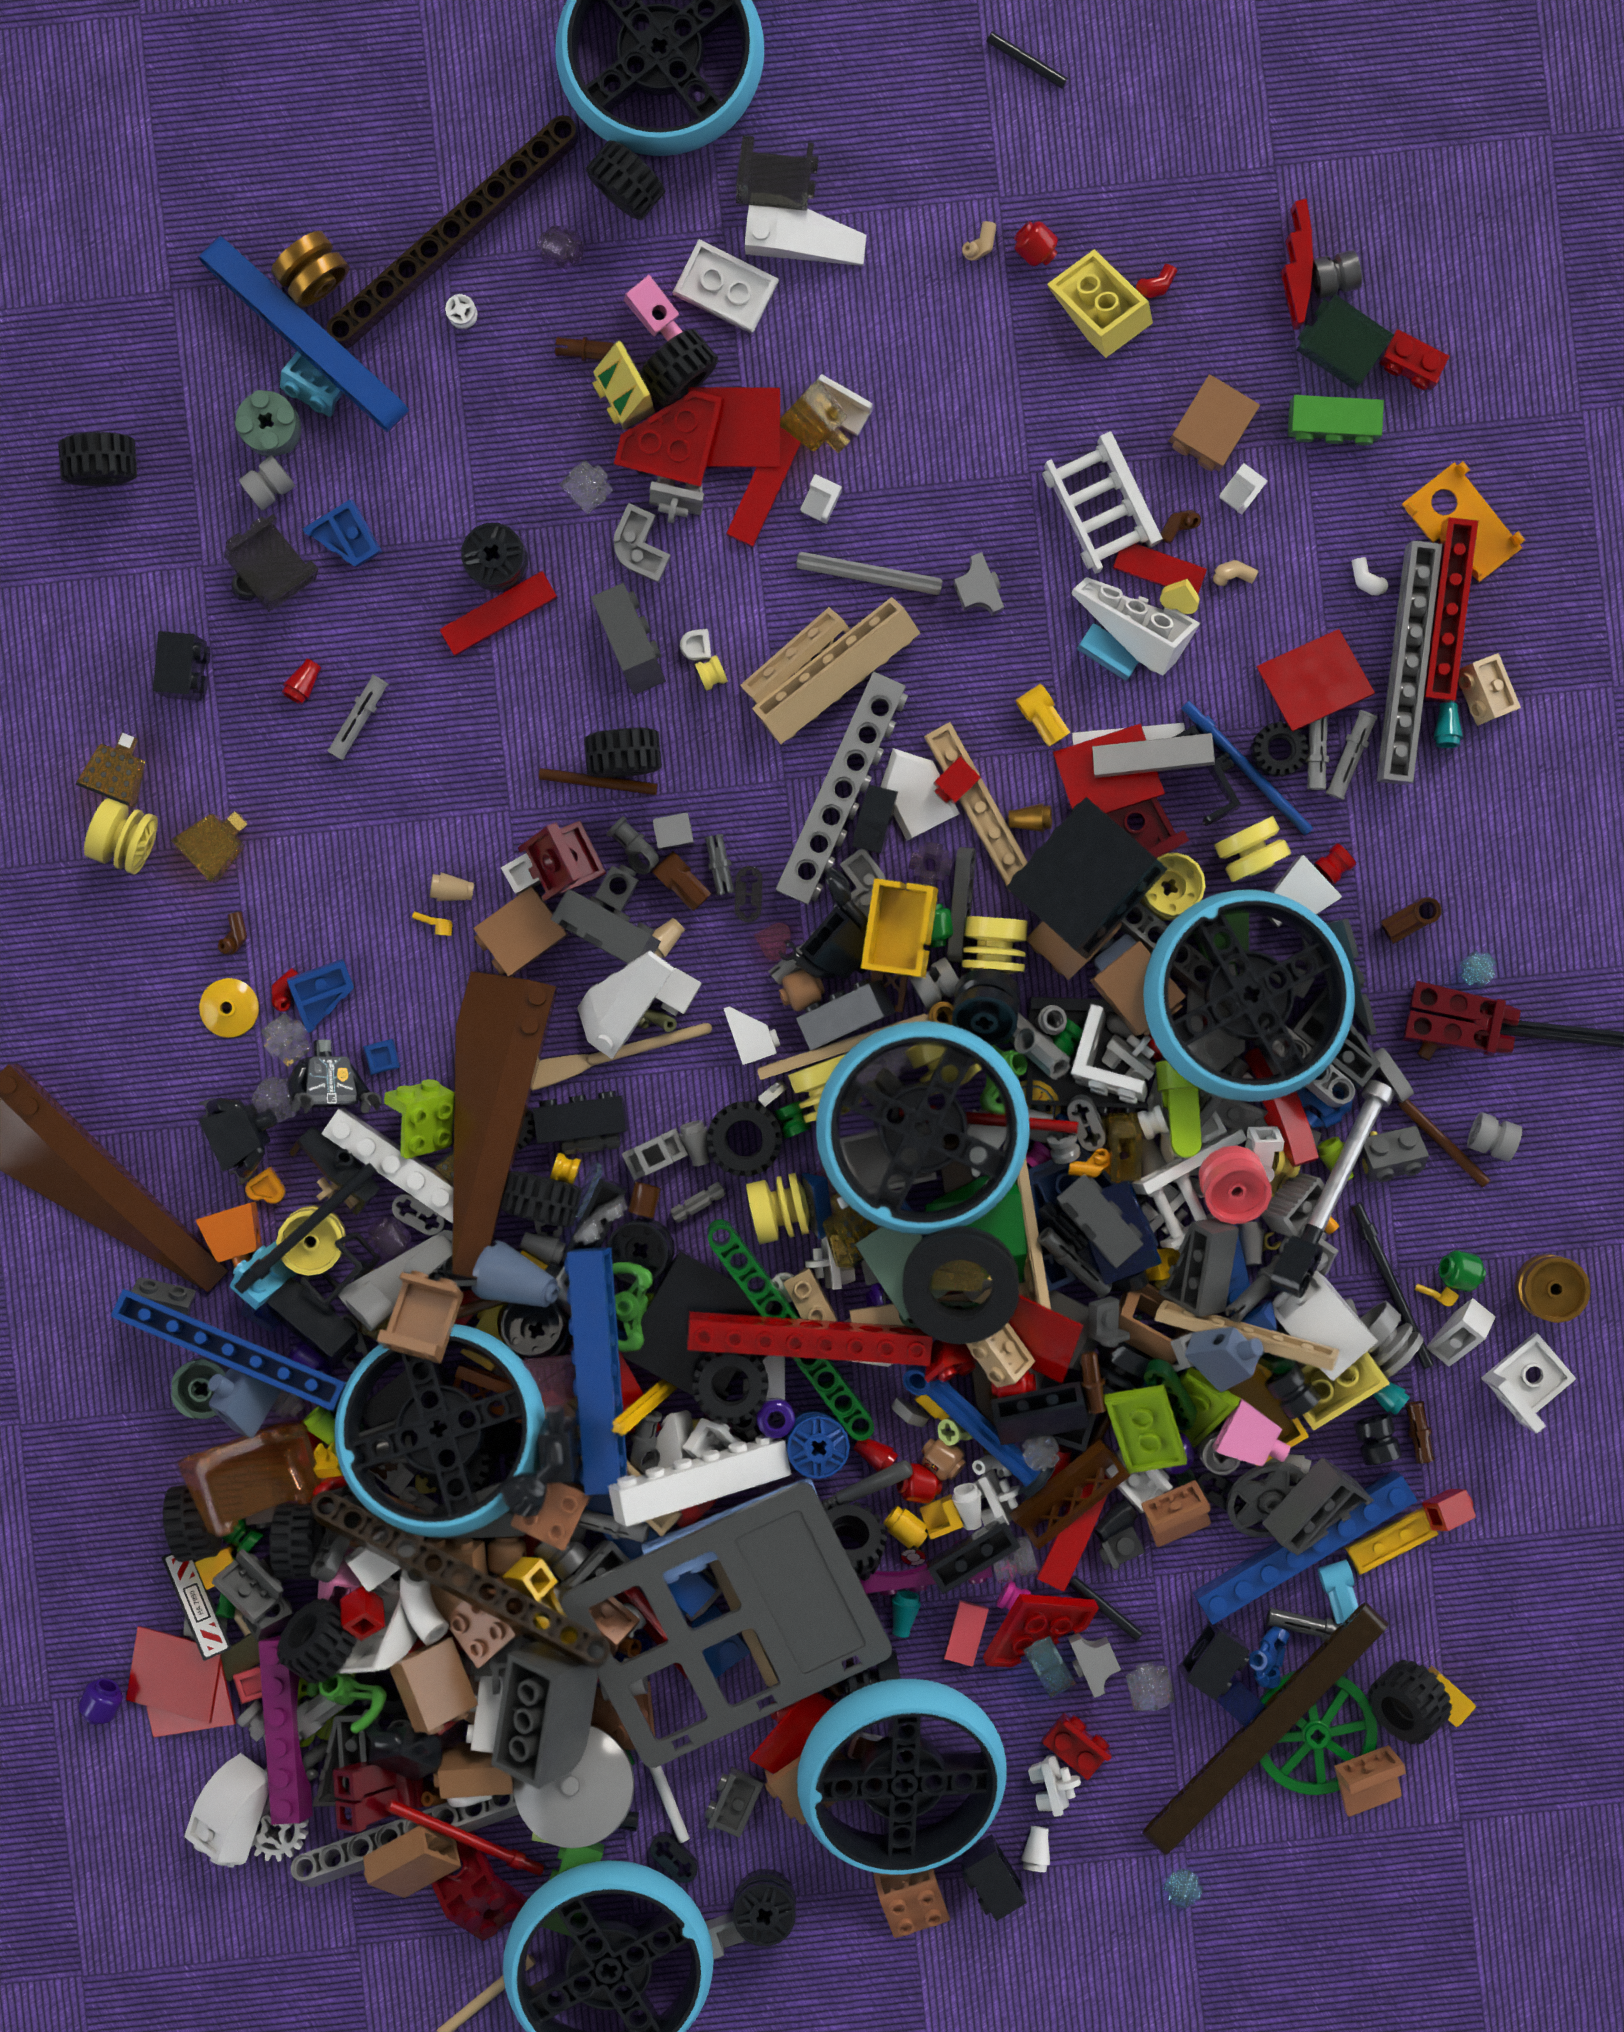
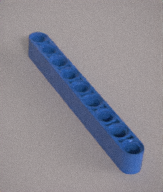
[198,236,409,432]

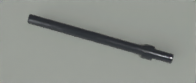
[234,1162,377,1294]
[1350,1202,1434,1369]

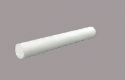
[649,1766,690,1843]

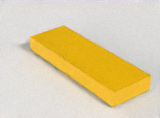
[1344,1507,1439,1575]

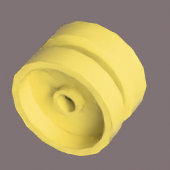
[1214,816,1291,882]
[276,1205,346,1276]

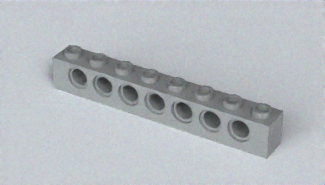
[1376,540,1442,785]
[776,671,909,905]

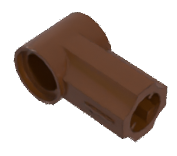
[652,851,711,911]
[1380,897,1442,944]
[628,1182,661,1218]

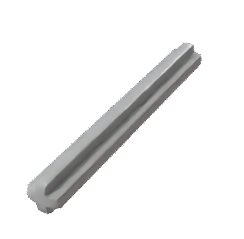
[796,552,942,595]

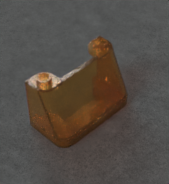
[177,1422,322,1537]

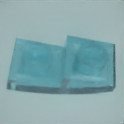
[1024,1636,1076,1698]

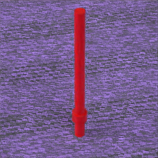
[899,1105,1079,1134]
[386,1799,544,1876]

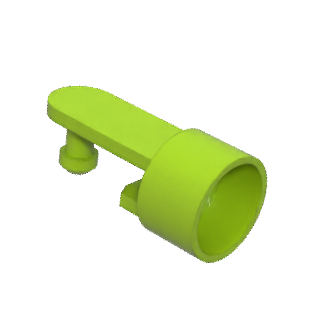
[1156,1060,1202,1158]

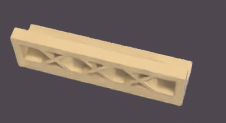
[740,607,850,704]

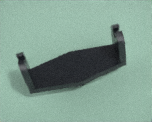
[1174,726,1241,826]
[289,1126,380,1216]

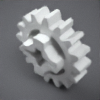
[251,1797,309,1862]

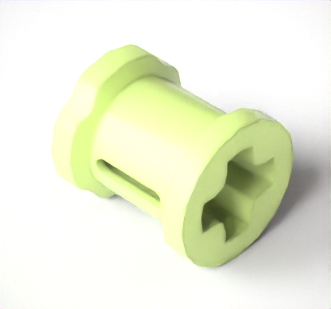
[938,1418,973,1446]

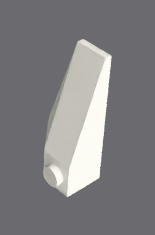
[745,194,866,266]
[1071,577,1200,676]
[577,951,674,1059]

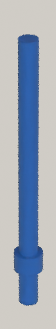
[1181,700,1313,836]

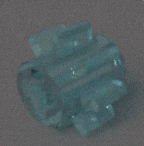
[1459,950,1497,987]
[1163,1869,1203,1908]

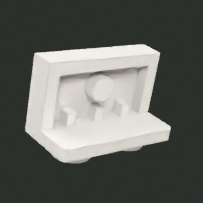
[683,1418,743,1459]
[1105,1450,1173,1513]

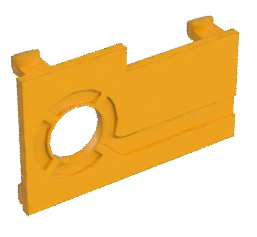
[1402,461,1525,583]

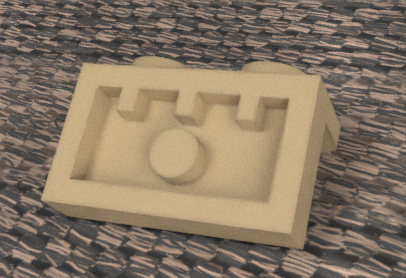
[1458,653,1521,725]
[784,1268,837,1321]
[966,1323,1035,1387]

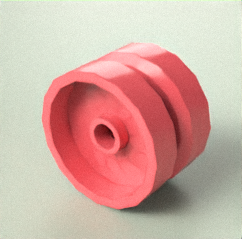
[1199,1146,1272,1224]

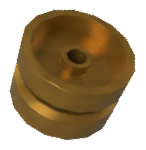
[271,231,350,308]
[1515,1253,1591,1323]

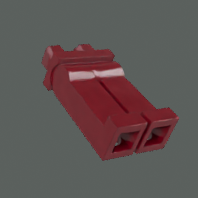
[1402,981,1521,1056]
[333,1760,432,1833]

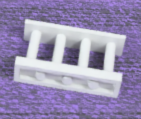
[1042,431,1162,574]
[1131,1129,1272,1250]

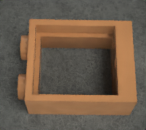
[1119,1283,1192,1365]

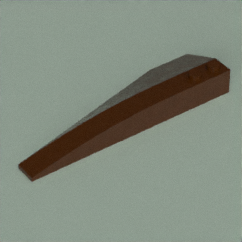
[452,971,557,1279]
[0,1063,230,1292]

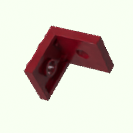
[1106,797,1190,858]
[518,821,606,901]
[431,1830,528,1942]

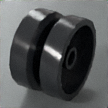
[952,968,1021,1045]

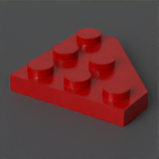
[614,390,723,487]
[983,1594,1099,1668]

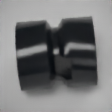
[1264,1363,1321,1420]
[1353,1413,1402,1465]

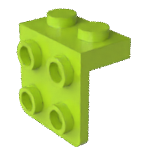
[384,1079,455,1159]

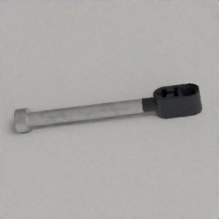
[1271,1080,1395,1298]

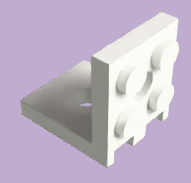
[1071,1004,1148,1104]
[1481,1332,1576,1434]

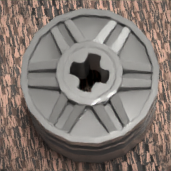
[1360,1301,1424,1379]

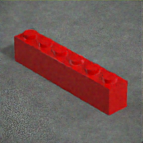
[1423,517,1479,703]

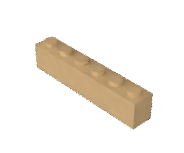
[752,597,920,745]

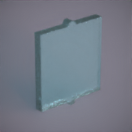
[576,1162,603,1218]

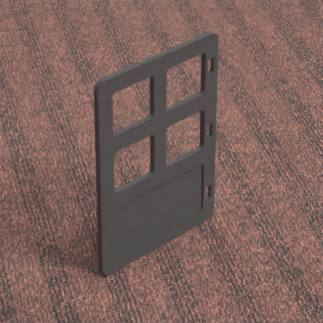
[561,1481,892,1768]

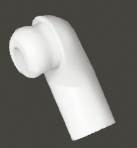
[1351,557,1388,596]

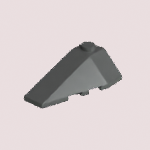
[1301,918,1377,1035]

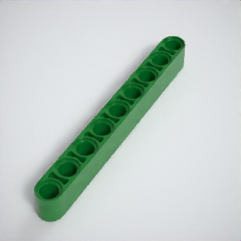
[707,1219,874,1441]

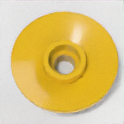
[199,978,259,1038]

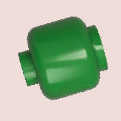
[929,903,953,948]
[1438,1250,1486,1292]

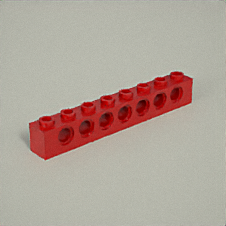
[687,1312,933,1366]

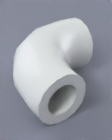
[400,1565,449,1645]

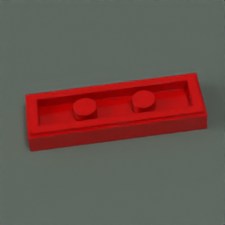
[1112,543,1207,594]

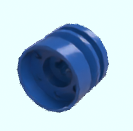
[782,1408,850,1479]

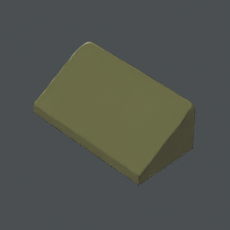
[221,1633,271,1682]

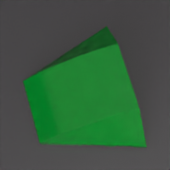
[924,1175,1028,1283]

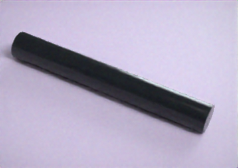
[986,31,1068,89]
[1068,1575,1143,1641]

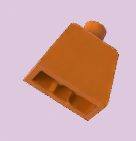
[196,1201,262,1269]

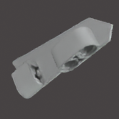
[338,1230,453,1331]

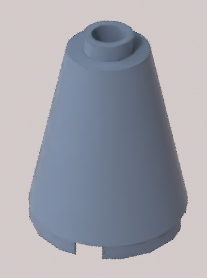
[472,1240,560,1307]

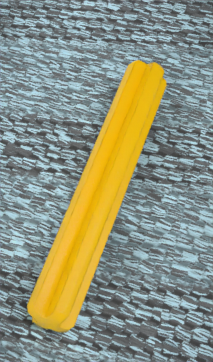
[612,1379,678,1436]

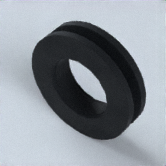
[902,1226,1019,1344]

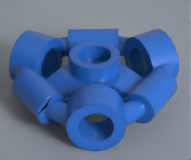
[1296,1074,1353,1130]
[1249,1626,1290,1688]

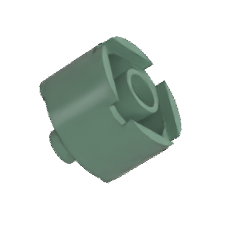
[235,390,301,457]
[171,1356,231,1419]

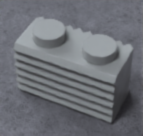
[1261,1172,1325,1237]

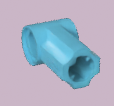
[1317,1560,1358,1624]

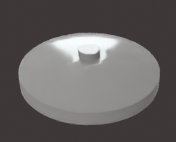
[514,1725,635,1848]

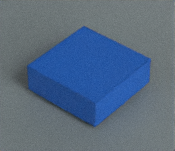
[363,1039,401,1075]

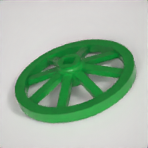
[1253,1671,1378,1795]

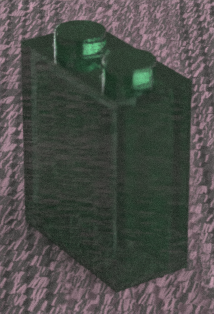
[1297,294,1394,391]

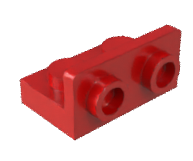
[1379,329,1450,390]
[1041,1713,1112,1780]

